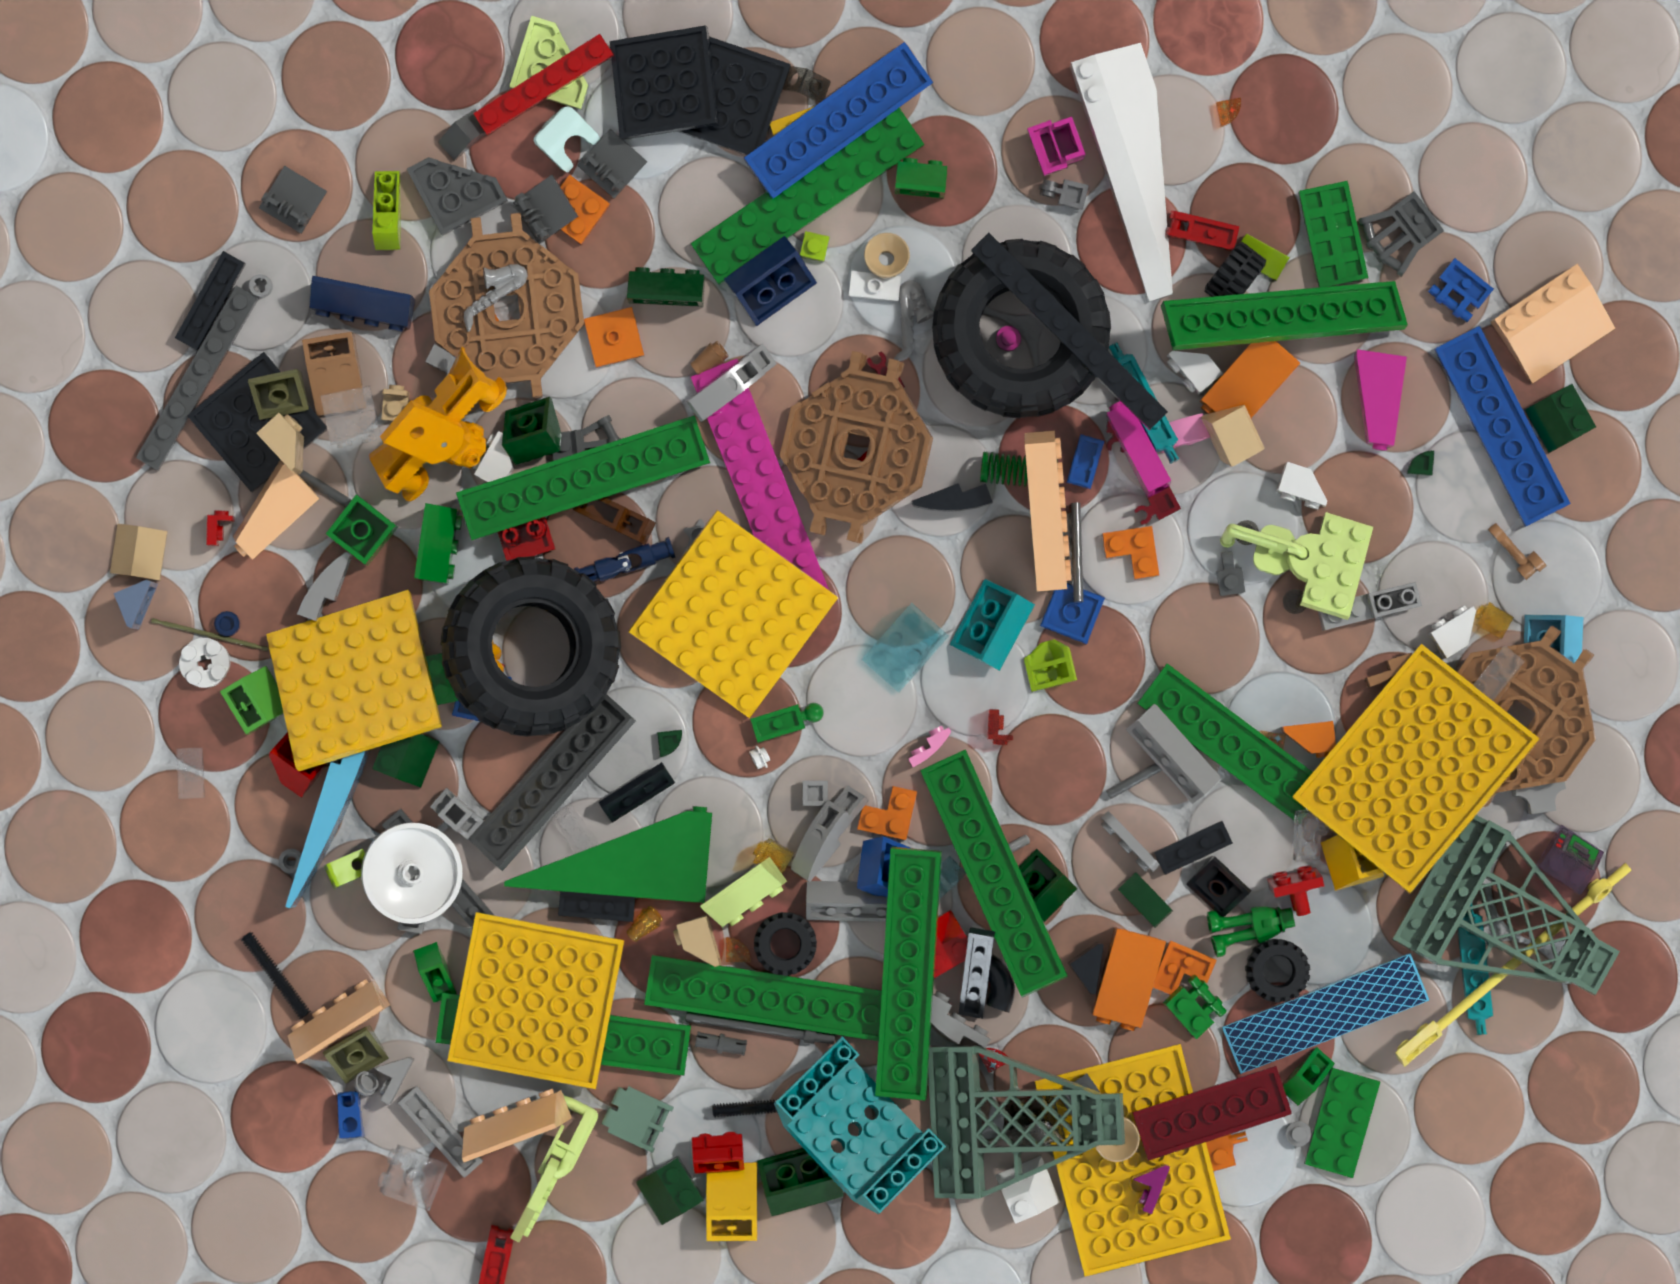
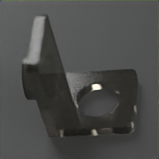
[783,66,831,103]

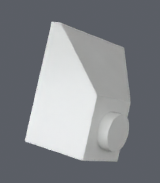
[995,1156,1060,1224]

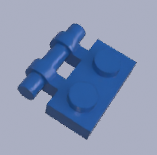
[1428,258,1494,322]

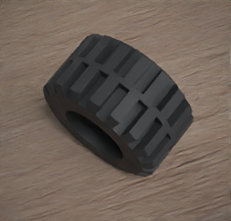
[1204,242,1266,297]
[754,912,817,976]
[1245,939,1310,1003]

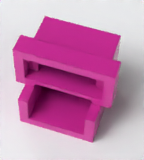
[1027,116,1085,176]

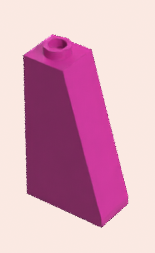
[1354,349,1407,451]
[1106,401,1171,498]

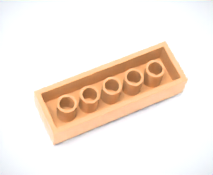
[1025,431,1072,591]

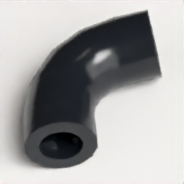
[986,954,1016,1013]

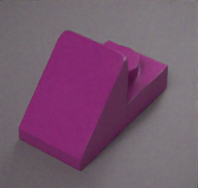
[1132,1163,1170,1214]

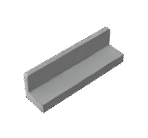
[1126,704,1221,804]
[806,881,887,922]

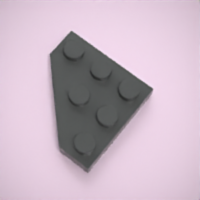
[407,157,508,236]

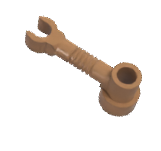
[1488,523,1547,580]

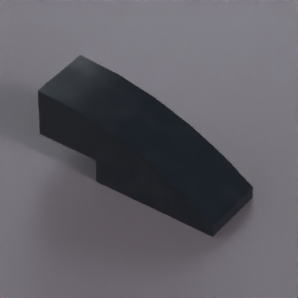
[912,483,993,512]

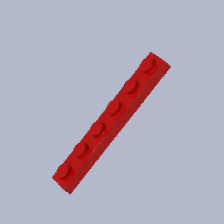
[473,34,614,136]

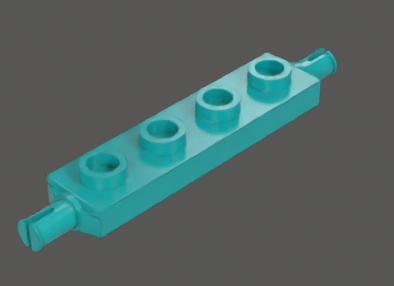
[1109,342,1179,464]
[1457,903,1493,1035]

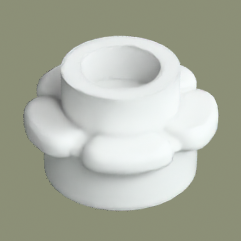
[749,746,770,769]

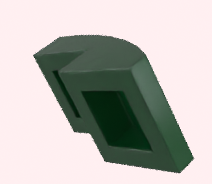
[1118,872,1173,928]

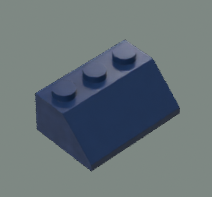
[724,236,817,326]

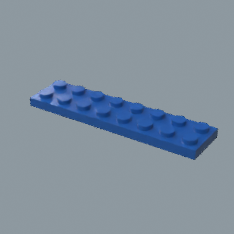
[743,42,933,199]
[1434,326,1571,527]

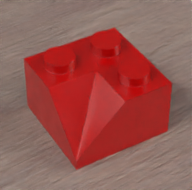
[934,910,968,978]

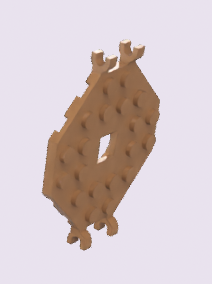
[429,213,584,403]
[780,351,933,544]
[1457,626,1596,807]

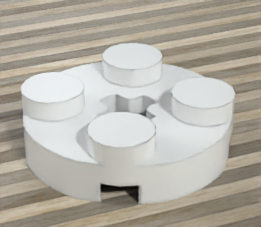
[179,638,230,688]

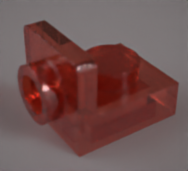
[987,709,1013,745]

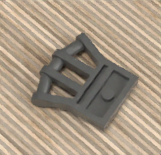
[1358,191,1444,277]
[553,415,621,461]

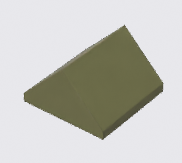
[248,369,309,420]
[323,1025,389,1084]

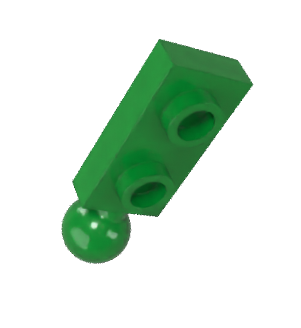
[750,703,824,743]

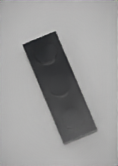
[598,762,675,823]
[1154,821,1233,875]
[558,891,636,922]

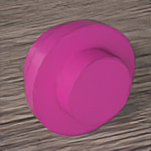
[996,326,1021,351]

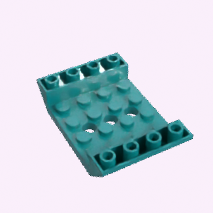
[774,1036,946,1214]

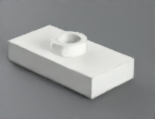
[849,271,901,302]

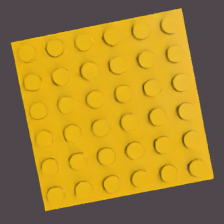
[628,510,838,718]
[266,590,442,771]
[447,912,625,1089]

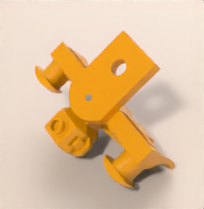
[369,347,507,501]

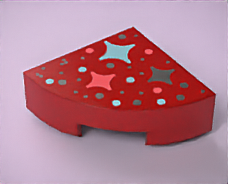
[979,1048,1008,1073]

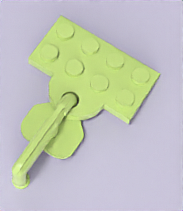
[1220,512,1373,620]
[510,1094,598,1242]

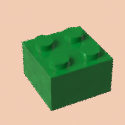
[326,494,398,566]

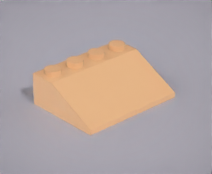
[1490,264,1615,384]
[287,979,390,1064]
[462,1088,572,1162]

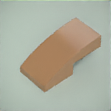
[1364,653,1412,688]

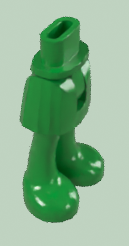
[1207,907,1295,957]

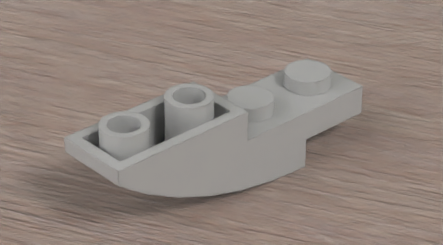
[686,344,777,422]
[1318,582,1422,631]
[791,785,868,882]
[931,991,991,1048]

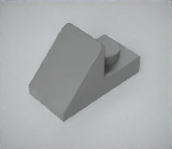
[374,1056,414,1105]

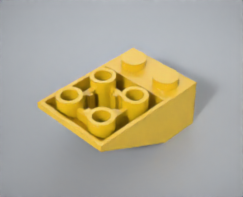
[706,1162,758,1241]

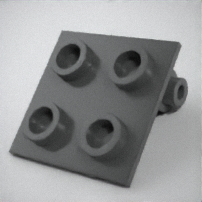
[577,129,647,199]
[259,166,327,234]
[513,175,578,244]

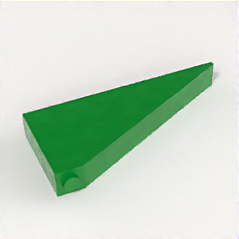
[504,806,712,903]

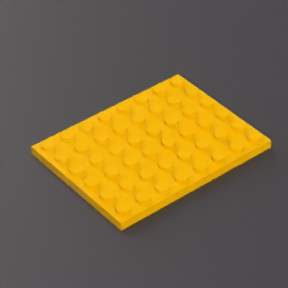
[1293,644,1540,894]
[1035,1044,1231,1277]

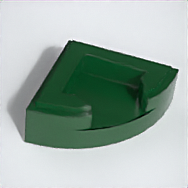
[1407,450,1434,476]
[657,730,682,757]

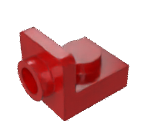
[206,510,235,546]

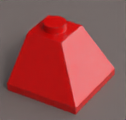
[269,731,328,798]

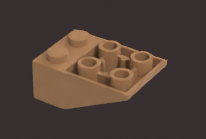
[302,332,367,416]

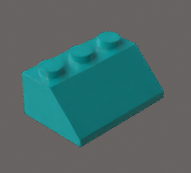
[949,579,1035,671]

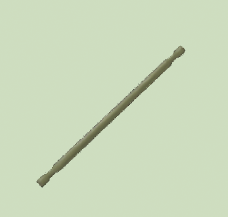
[151,618,269,652]

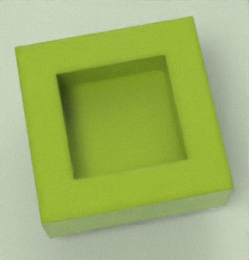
[800,231,830,262]

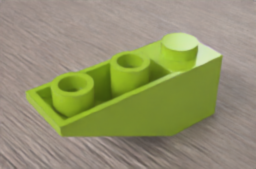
[372,171,401,250]

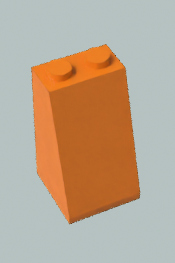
[1199,341,1300,418]
[1091,927,1166,1031]

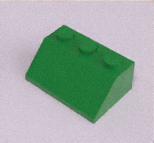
[414,503,463,584]

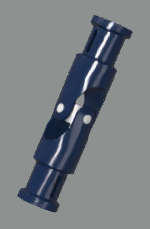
[574,537,676,582]

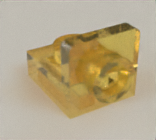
[1475,602,1514,639]

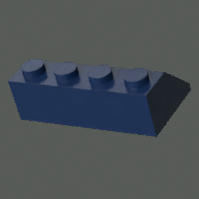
[309,275,416,332]

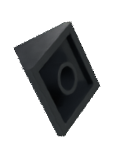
[1186,856,1252,917]
[1067,942,1104,994]

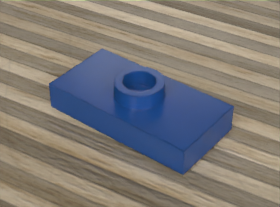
[1066,434,1104,489]

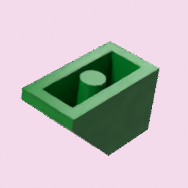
[413,942,457,1003]
[1283,1047,1335,1106]

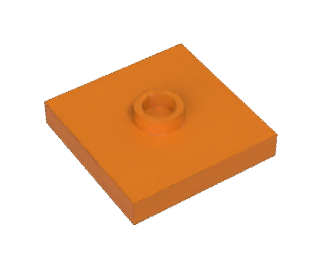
[584,307,644,368]

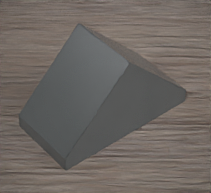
[438,109,486,161]

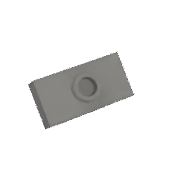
[1512,782,1566,814]
[430,788,484,840]

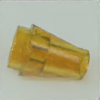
[626,906,663,942]

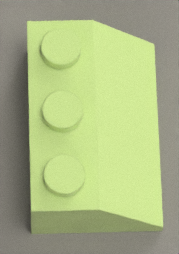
[701,857,787,927]

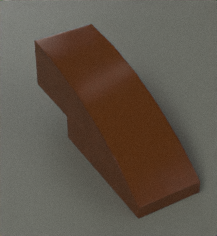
[573,498,656,545]

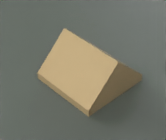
[1201,405,1264,467]
[110,524,168,581]

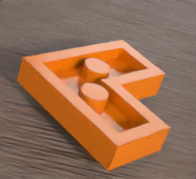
[560,175,610,245]
[1102,526,1159,579]
[857,786,917,840]
[1153,940,1217,995]

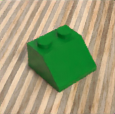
[895,158,948,199]

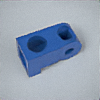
[338,1091,365,1139]

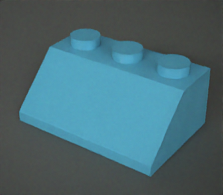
[1524,615,1584,663]

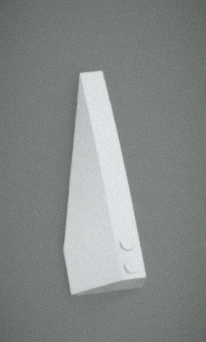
[1070,43,1173,302]

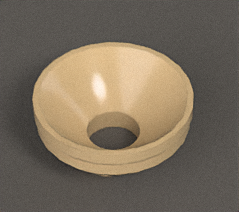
[864,233,910,278]
[1095,1117,1140,1162]

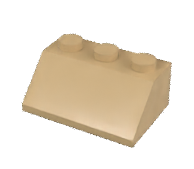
[257,413,304,475]
[673,914,722,967]

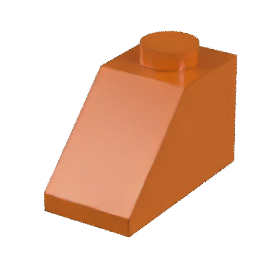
[1281,721,1336,758]

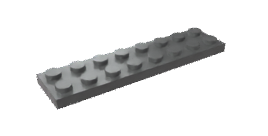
[469,694,636,871]

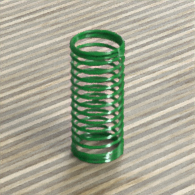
[980,451,1058,487]

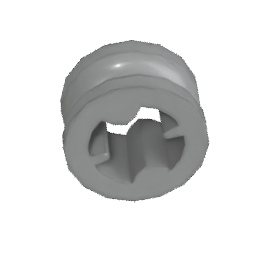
[249,274,273,298]

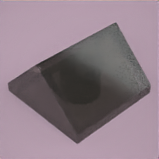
[1003,1095,1066,1145]

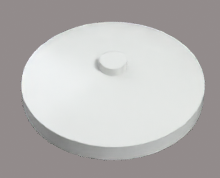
[361,823,463,924]

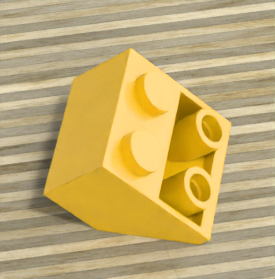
[1321,835,1384,891]

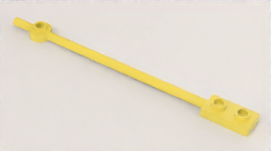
[1395,863,1632,1067]

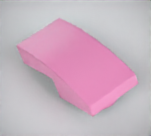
[1162,413,1210,453]
[908,726,951,768]

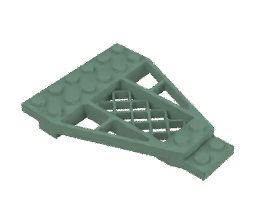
[1392,815,1620,996]
[928,1045,1125,1199]

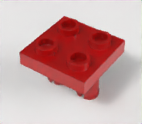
[498,517,556,561]
[1267,865,1324,916]

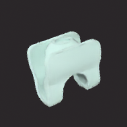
[533,107,600,173]

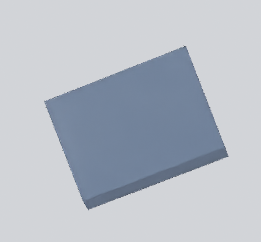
[113,580,158,630]

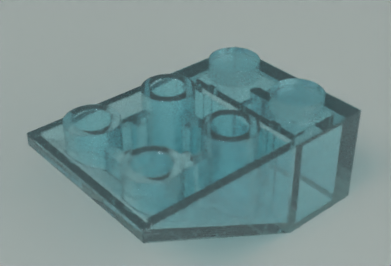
[862,603,949,693]

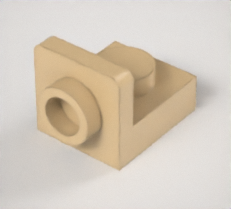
[381,385,410,421]

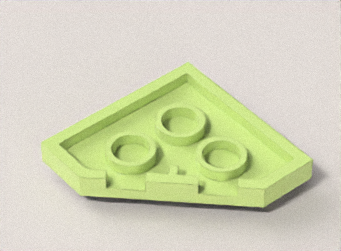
[509,16,589,110]

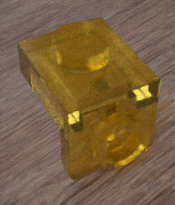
[753,838,795,875]

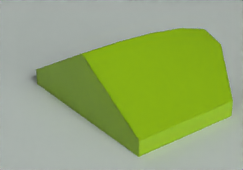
[1024,639,1077,692]

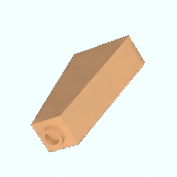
[233,460,319,560]

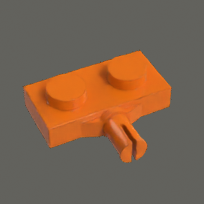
[1206,1131,1248,1171]

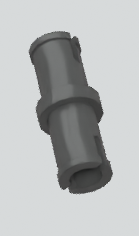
[695,1031,747,1056]

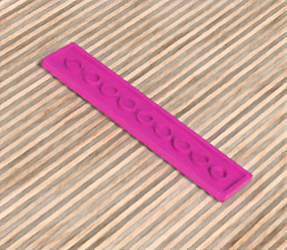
[691,359,829,590]

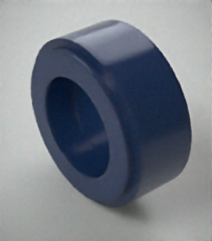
[214,611,240,636]

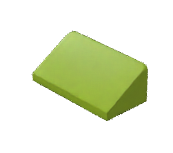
[1241,234,1290,281]

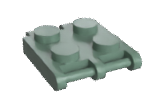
[601,1086,674,1153]

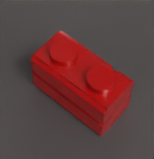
[692,1132,745,1174]

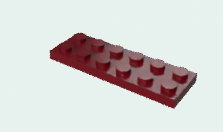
[1132,1066,1292,1161]

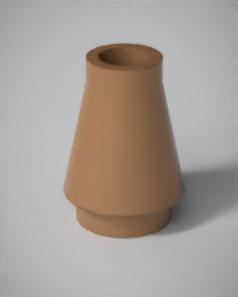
[690,341,729,375]

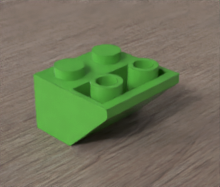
[220,666,284,735]

